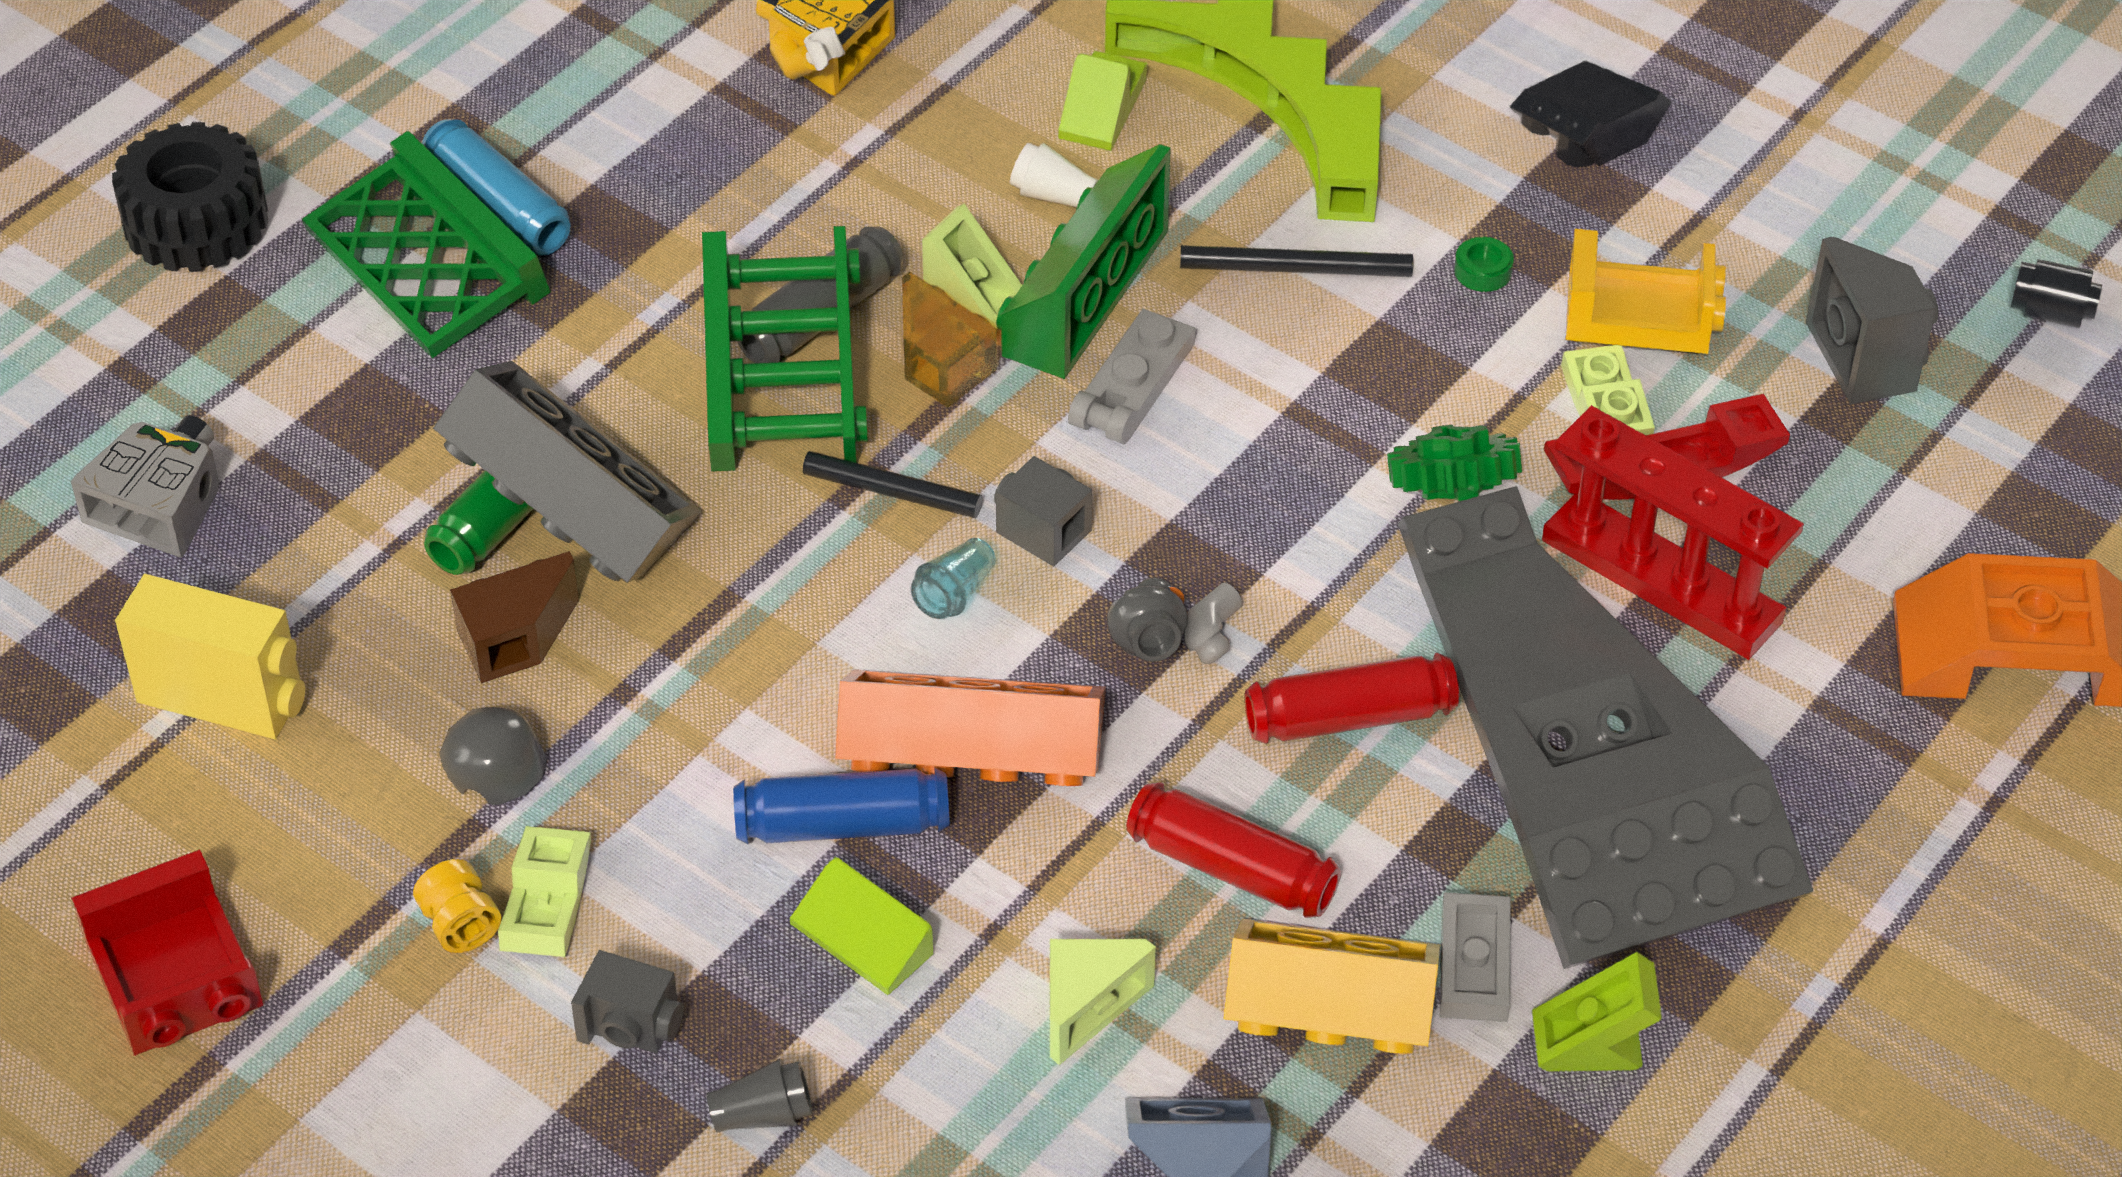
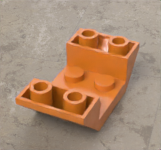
[1893,553,2122,707]

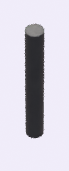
[803,451,982,519]

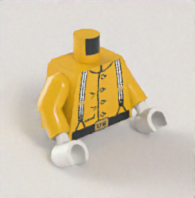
[756,0,895,96]

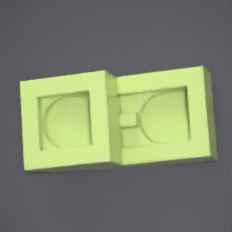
[498,826,591,957]

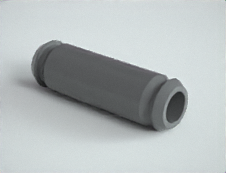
[738,226,904,363]

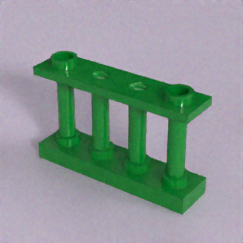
[702,226,868,472]

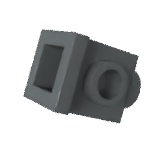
[571,950,684,1054]

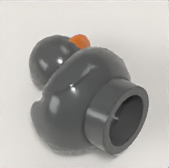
[1107,577,1187,662]

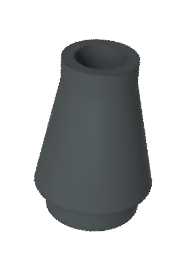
[706,1059,813,1133]

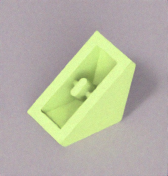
[922,204,1022,333]
[1050,939,1156,1065]

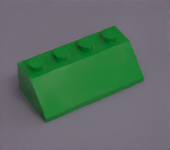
[996,144,1171,379]

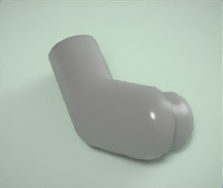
[1184,583,1242,664]

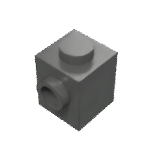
[994,456,1092,567]

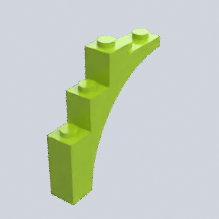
[1105,0,1381,222]

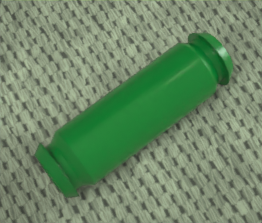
[424,470,533,575]

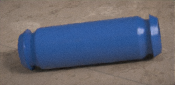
[733,768,949,844]

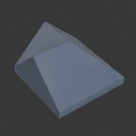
[1125,1098,1271,1177]

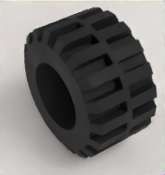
[112,122,268,272]

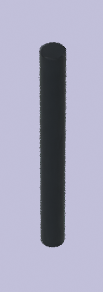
[1180,245,1413,277]

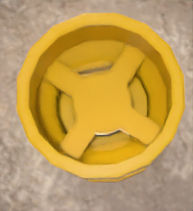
[413,859,502,953]

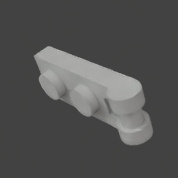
[1068,308,1195,444]

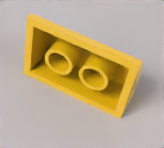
[1223,918,1441,1054]

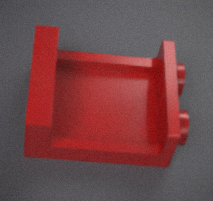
[71,849,264,1056]

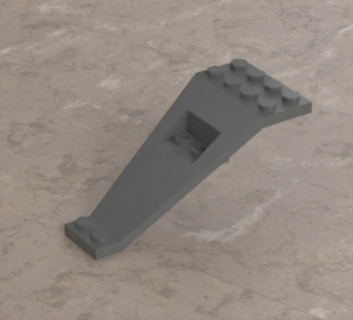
[1398,486,1814,969]

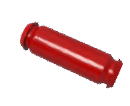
[1244,653,1459,745]
[1126,782,1341,918]

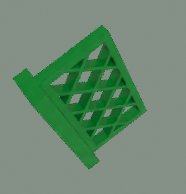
[302,130,551,359]

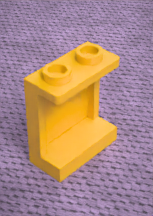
[1565,229,1726,354]

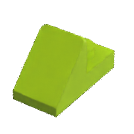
[1058,51,1147,151]
[1532,952,1662,1072]

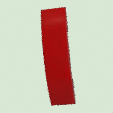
[1544,393,1790,500]

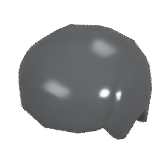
[439,707,547,805]

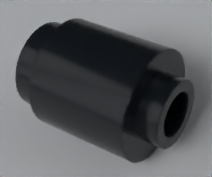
[2011,259,2102,328]

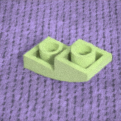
[1561,345,1655,435]

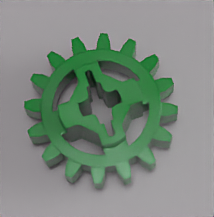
[1387,424,1523,501]

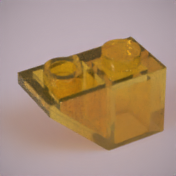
[902,272,997,408]

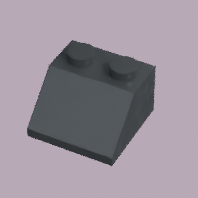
[1806,237,1938,405]

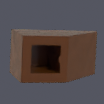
[450,551,579,683]

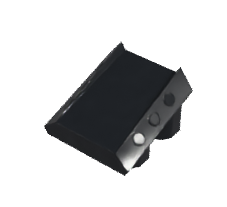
[1510,60,1671,167]

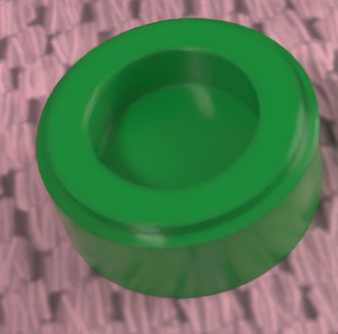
[1454,237,1514,292]

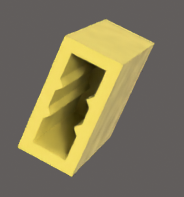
[115,573,305,740]

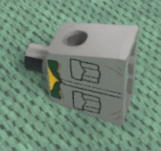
[71,415,219,558]

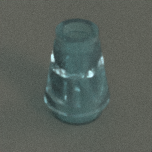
[911,538,996,619]

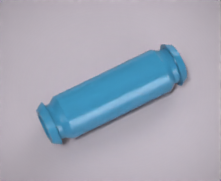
[422,119,570,255]

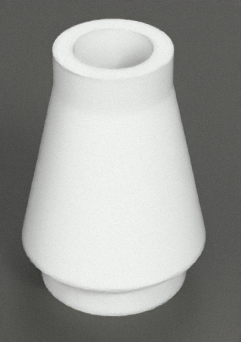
[1010,143,1098,208]

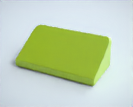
[790,857,933,995]

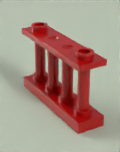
[1542,405,1804,660]

